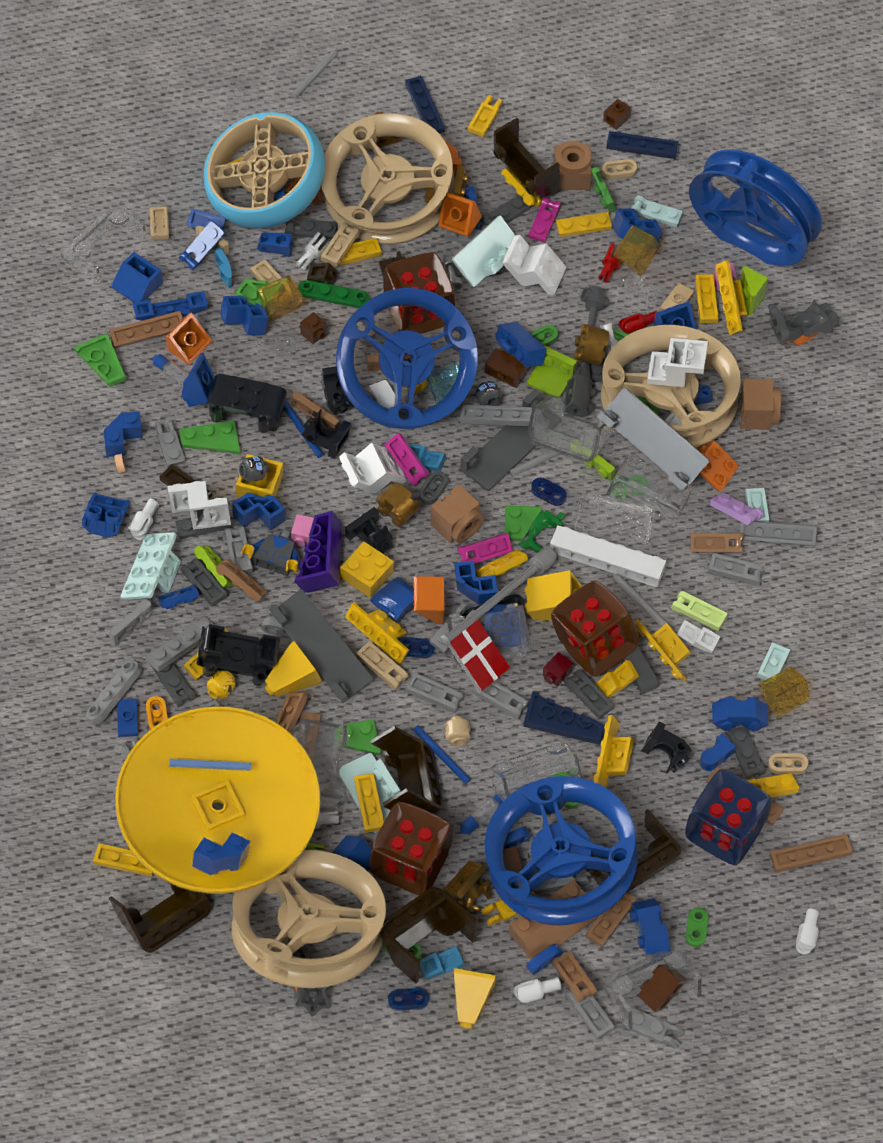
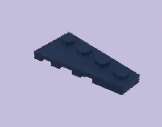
[523,691,605,745]

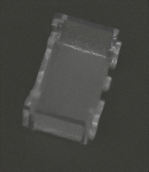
[290,719,349,811]

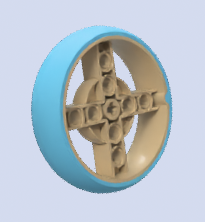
[204,112,325,229]

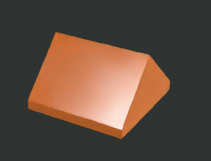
[438,192,482,237]
[166,313,213,365]
[414,576,444,624]

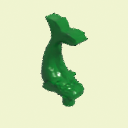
[518,510,565,553]

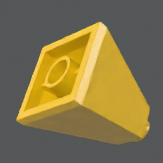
[264,641,323,697]
[454,968,496,1029]

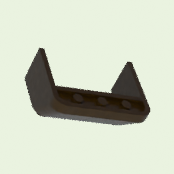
[493,118,560,196]
[371,726,444,813]
[587,809,681,894]
[108,884,211,953]
[379,887,478,984]

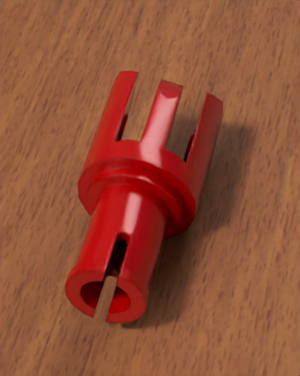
[598,243,626,283]
[618,310,658,335]

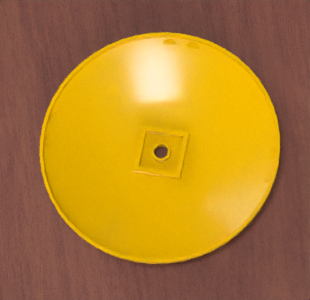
[115,707,320,894]

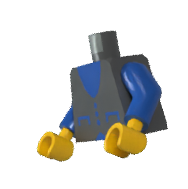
[241,530,300,576]

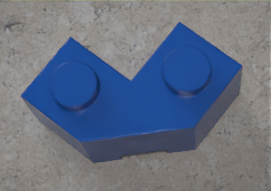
[612,208,662,248]
[220,296,268,336]
[104,411,142,457]
[232,493,286,531]
[454,561,498,605]
[712,697,768,732]
[192,832,250,875]
[629,898,670,955]

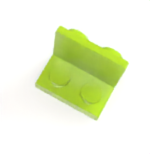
[527,345,577,399]

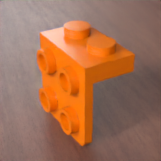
[697,440,738,491]

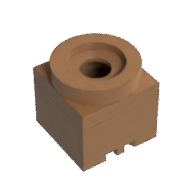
[553,141,591,190]
[740,379,781,430]
[430,484,484,544]

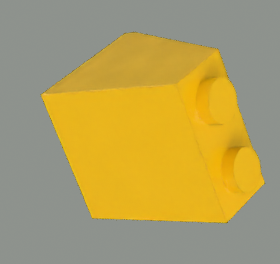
[525,570,583,620]

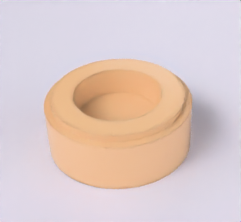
[114,453,126,473]

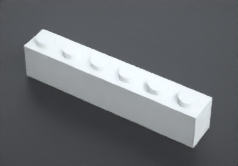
[550,525,666,588]

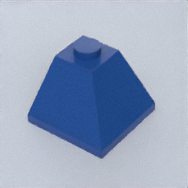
[181,353,215,407]

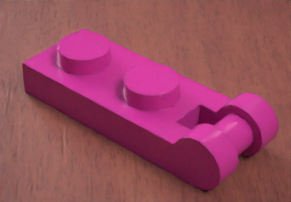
[528,197,561,243]
[384,433,429,486]
[457,533,513,564]

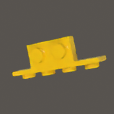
[715,260,747,335]
[345,602,409,664]
[635,619,691,682]
[593,715,634,788]

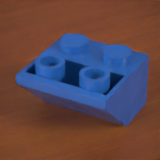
[111,252,163,302]

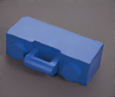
[496,322,546,367]

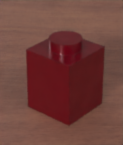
[543,652,573,687]

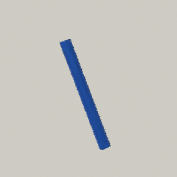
[284,400,324,458]
[413,725,471,785]

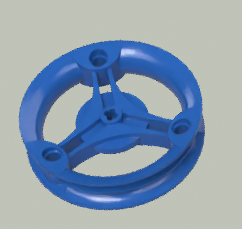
[689,149,822,266]
[336,288,478,429]
[484,776,638,925]

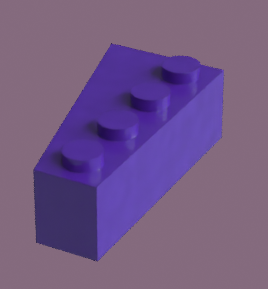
[294,511,342,593]

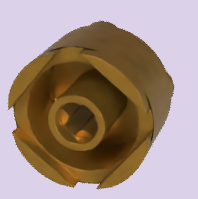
[573,323,609,366]
[376,482,420,527]

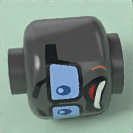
[475,381,502,406]
[239,456,269,482]

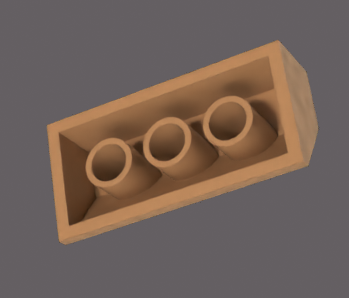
[509,880,598,960]

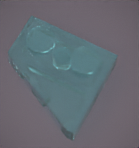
[426,361,459,404]

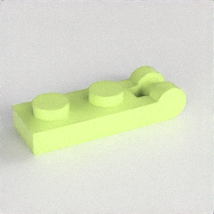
[671,591,728,631]

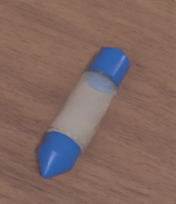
[153,354,189,386]
[460,793,508,835]

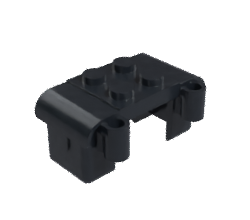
[205,374,287,433]
[197,624,280,686]

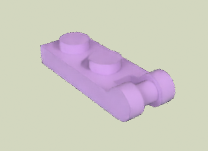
[710,493,763,525]

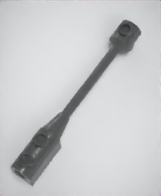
[563,286,609,417]

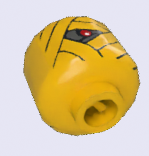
[206,671,236,700]

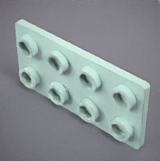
[452,216,515,287]
[120,532,181,600]
[337,753,400,833]

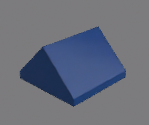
[654,301,697,329]
[332,835,372,871]

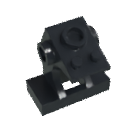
[321,366,354,415]
[301,409,351,459]
[345,507,393,554]
[641,721,692,774]

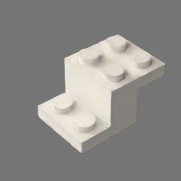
[502,235,566,295]
[647,338,708,387]
[339,443,408,493]
[167,481,231,530]

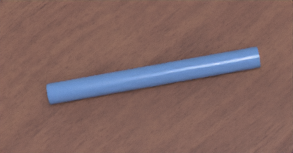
[169,759,251,771]

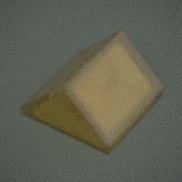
[613,225,661,276]
[257,275,303,322]
[758,666,810,718]

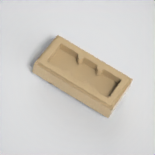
[150,206,169,240]
[660,283,694,311]

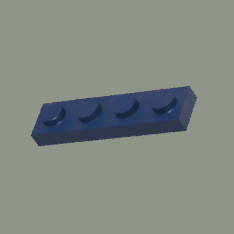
[405,75,445,134]
[606,131,679,159]

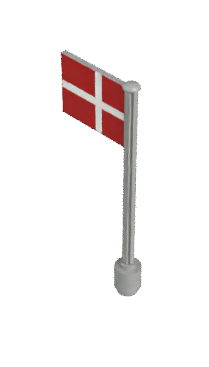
[441,548,557,692]

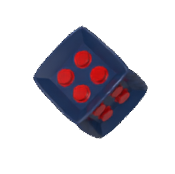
[685,769,772,866]

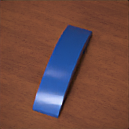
[132,291,208,321]

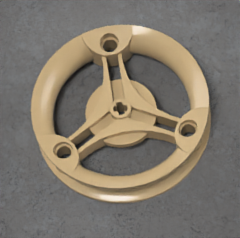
[321,113,455,245]
[601,325,741,447]
[232,850,386,988]

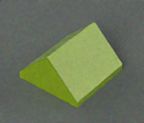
[740,266,768,316]

